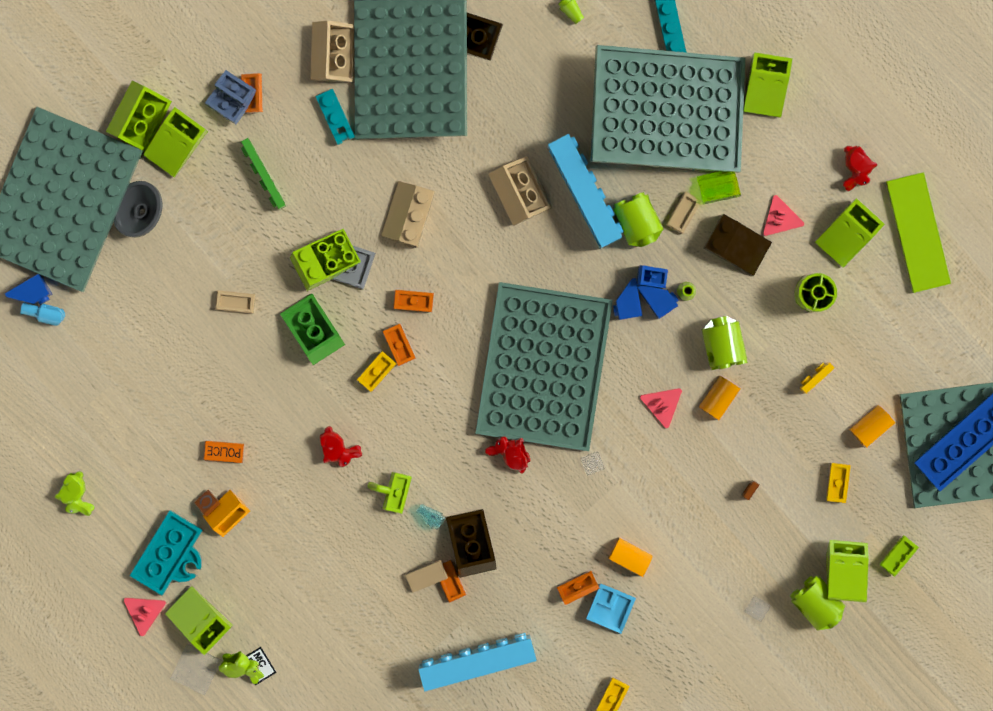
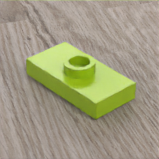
[879,535,919,577]

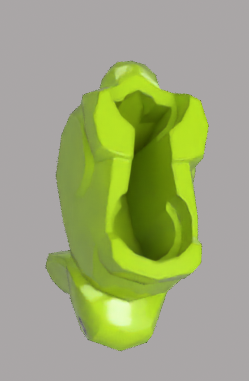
[55,471,95,516]
[218,651,264,684]

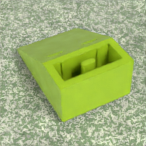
[743,52,793,118]
[144,107,208,178]
[815,198,885,268]
[290,228,361,291]
[826,540,869,602]
[165,586,233,655]

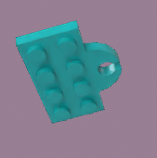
[130,510,203,596]

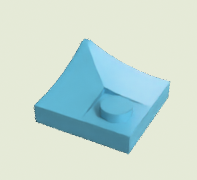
[586,584,636,634]

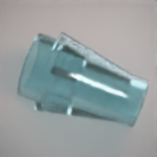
[416,504,446,530]

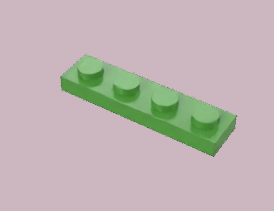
[241,138,286,210]

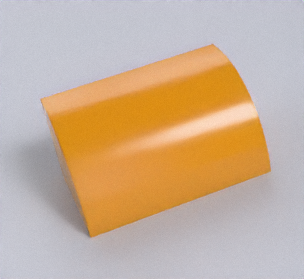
[699,376,741,420]
[849,405,896,448]
[203,490,250,537]
[608,538,653,577]

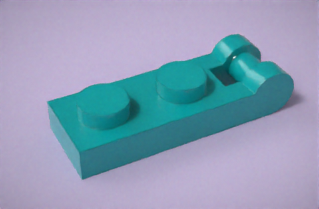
[315,89,355,145]

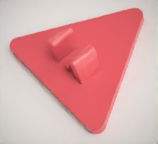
[763,195,804,236]
[640,388,682,428]
[124,598,166,636]

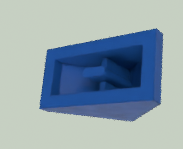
[637,265,668,288]

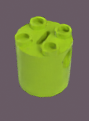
[613,192,664,247]
[794,273,837,312]
[701,316,748,370]
[790,576,845,631]

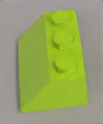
[106,80,172,152]

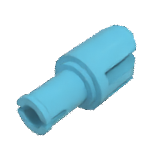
[20,302,65,326]

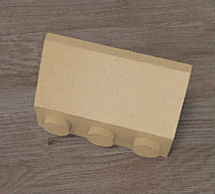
[311,21,355,82]
[488,156,552,226]
[382,181,435,247]

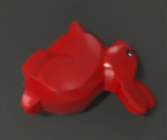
[843,146,877,192]
[320,426,362,467]
[485,436,531,474]

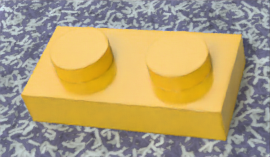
[357,351,397,392]
[800,362,835,394]
[826,463,851,503]
[595,677,630,711]

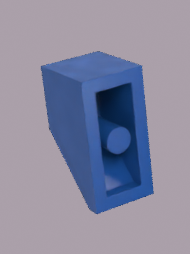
[5,274,53,305]
[613,278,642,320]
[638,285,679,319]

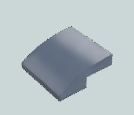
[205,70,256,125]

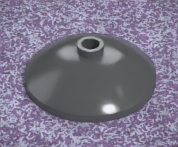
[113,181,163,238]

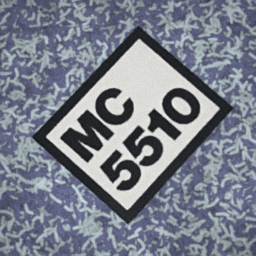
[246,647,277,686]

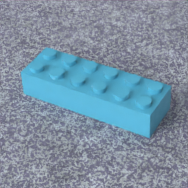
[547,134,623,249]
[418,633,537,692]

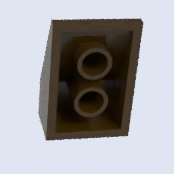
[467,13,503,61]
[703,214,772,276]
[446,509,497,578]

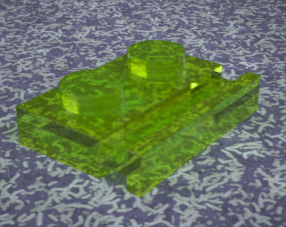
[697,172,741,205]

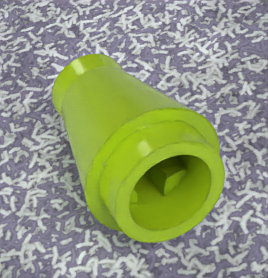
[558,0,584,24]
[677,282,696,301]

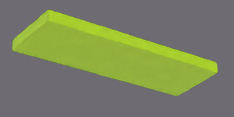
[886,172,951,293]

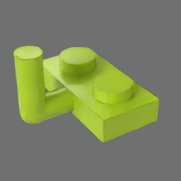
[367,472,412,514]

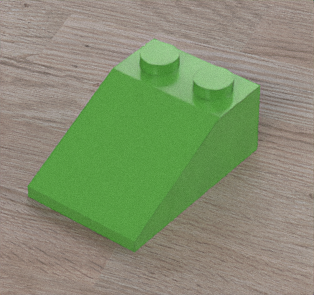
[280,294,345,365]

